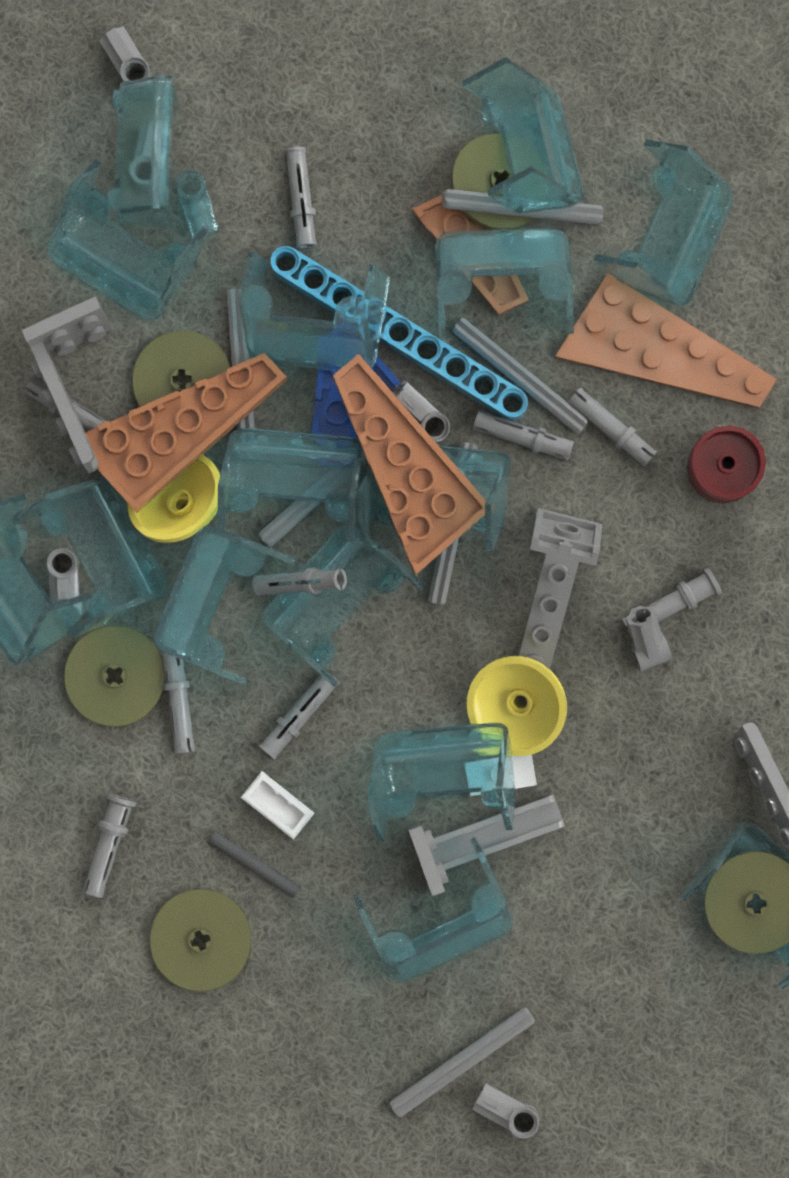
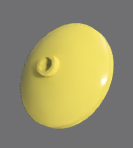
[128,455,224,543]
[467,656,567,756]

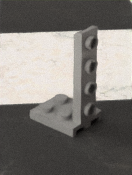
[21,296,112,473]
[518,508,603,669]
[734,722,789,848]
[408,795,565,896]

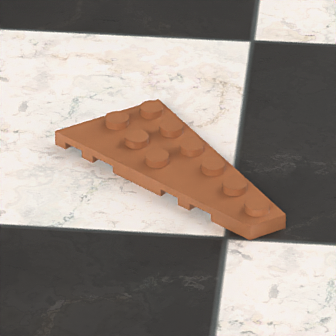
[554,273,777,408]
[69,353,288,513]
[332,354,492,575]

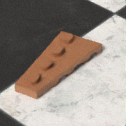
[412,194,529,316]

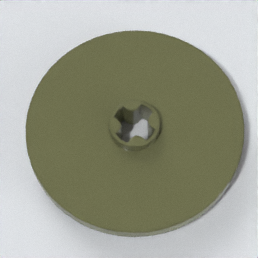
[451,133,548,231]
[132,330,231,407]
[64,626,165,727]
[704,851,789,954]
[150,889,252,991]

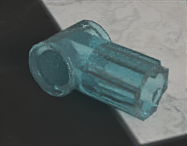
[176,170,220,240]

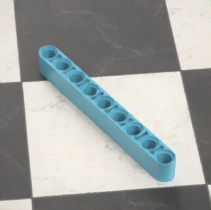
[270,246,528,421]

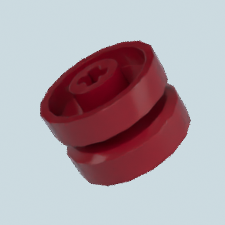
[687,425,766,504]

